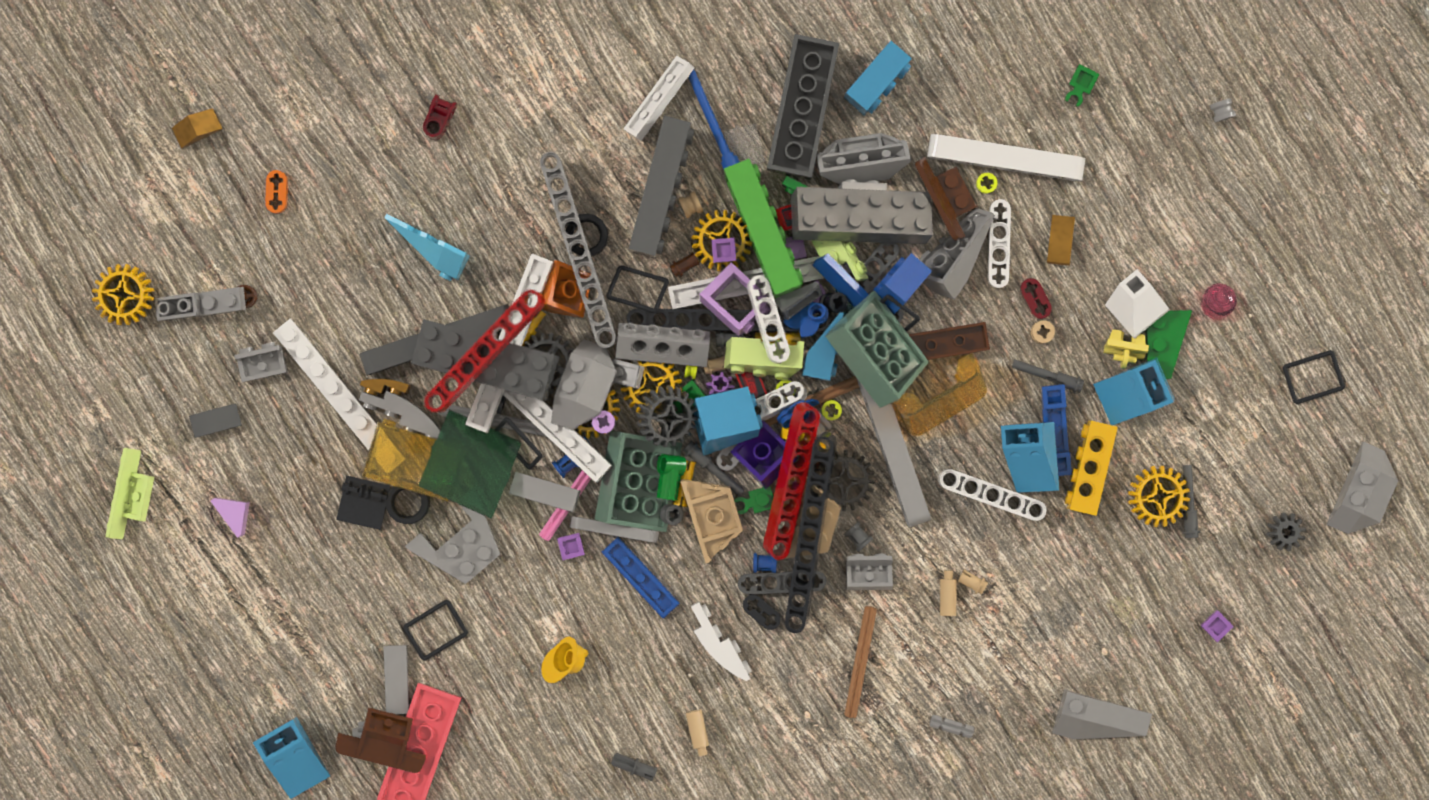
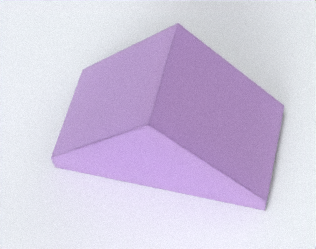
[211,498,250,538]

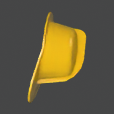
[541,636,589,683]

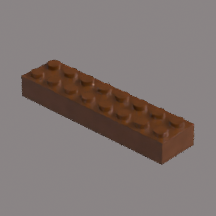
[908,322,990,360]

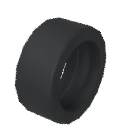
[566,213,609,257]
[386,481,430,524]

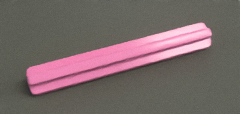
[539,470,591,541]

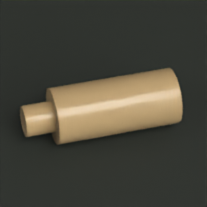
[940,570,957,616]
[686,709,709,756]

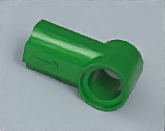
[657,454,687,500]

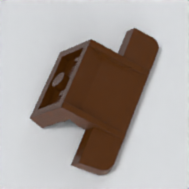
[915,157,977,241]
[335,708,426,773]

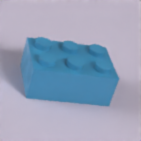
[844,41,912,116]

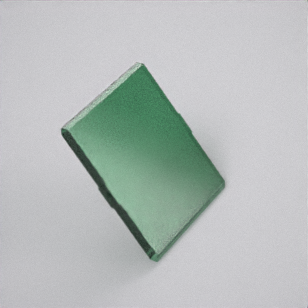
[418,409,522,519]

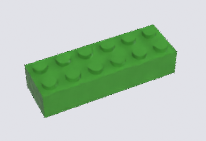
[724,158,804,299]

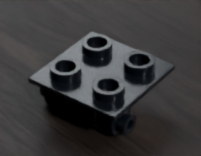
[336,475,391,530]

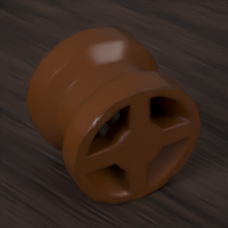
[237,285,258,308]

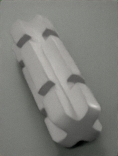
[930,715,974,738]

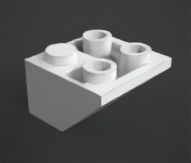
[1105,270,1169,339]

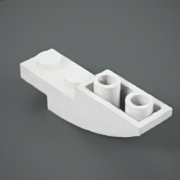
[691,601,752,681]

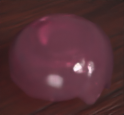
[1200,283,1237,320]

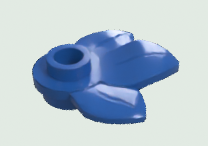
[783,302,829,338]
[777,399,820,428]

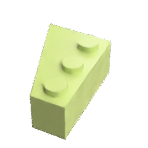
[724,337,804,380]

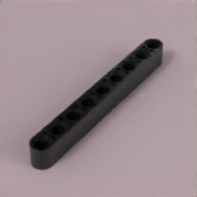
[627,308,830,332]
[785,432,837,633]

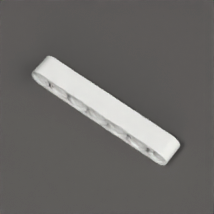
[927,134,1086,181]

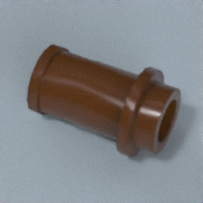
[669,252,700,278]

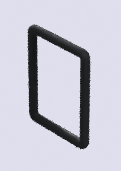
[606,265,669,313]
[880,295,920,332]
[1283,350,1345,404]
[494,417,543,470]
[403,600,468,661]

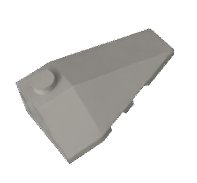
[919,208,995,300]
[1052,689,1152,739]

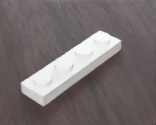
[624,56,695,141]

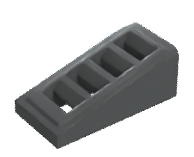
[774,281,823,320]

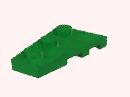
[1146,310,1192,379]

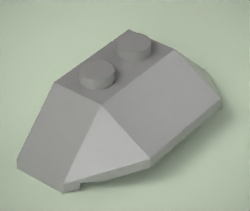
[817,133,911,184]
[551,339,617,430]
[1326,441,1398,534]

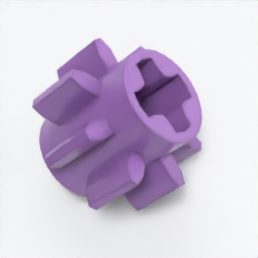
[706,372,735,395]

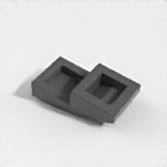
[189,403,242,438]

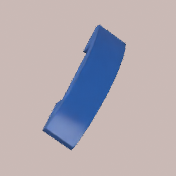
[1041,384,1072,476]

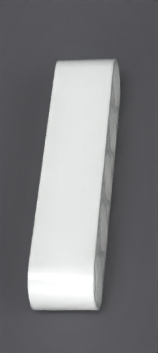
[938,469,1047,521]

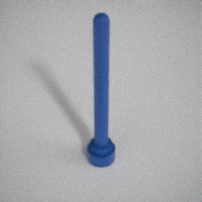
[688,69,740,170]

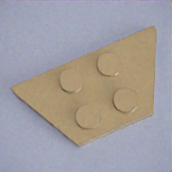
[785,477,841,559]
[680,479,743,564]

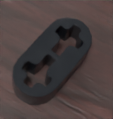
[743,594,781,630]

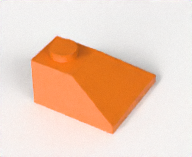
[542,260,591,318]

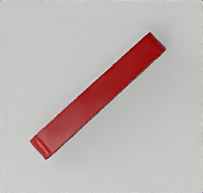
[424,289,545,413]
[763,402,820,560]

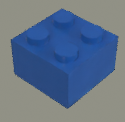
[873,253,932,315]

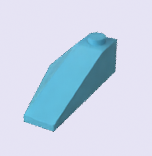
[385,214,470,281]

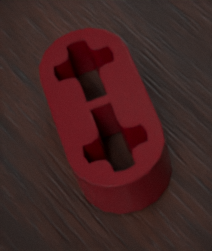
[1020,278,1052,319]

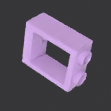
[699,263,771,337]

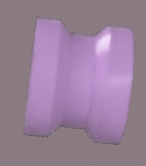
[592,411,615,433]

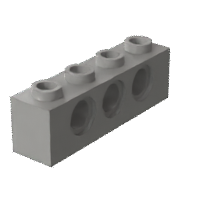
[615,323,710,367]

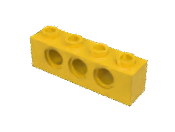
[1065,420,1118,516]

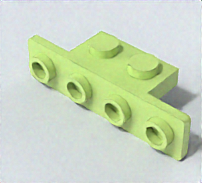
[811,240,868,281]
[105,448,155,539]

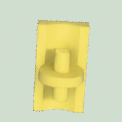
[1103,330,1149,369]

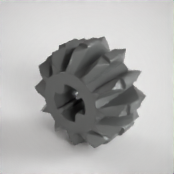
[1266,512,1306,551]

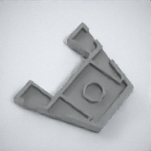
[405,488,501,584]

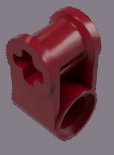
[423,94,457,141]

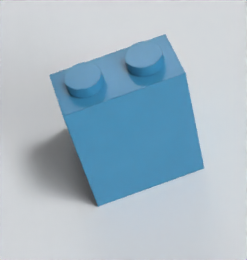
[693,387,763,456]

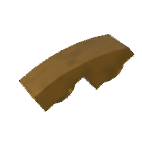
[1047,215,1075,266]
[360,379,411,396]

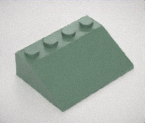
[825,291,929,408]
[594,430,682,532]

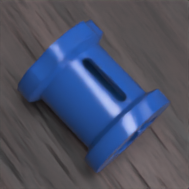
[753,552,777,573]

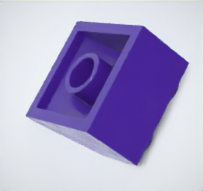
[730,420,798,490]

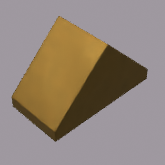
[172,108,223,149]

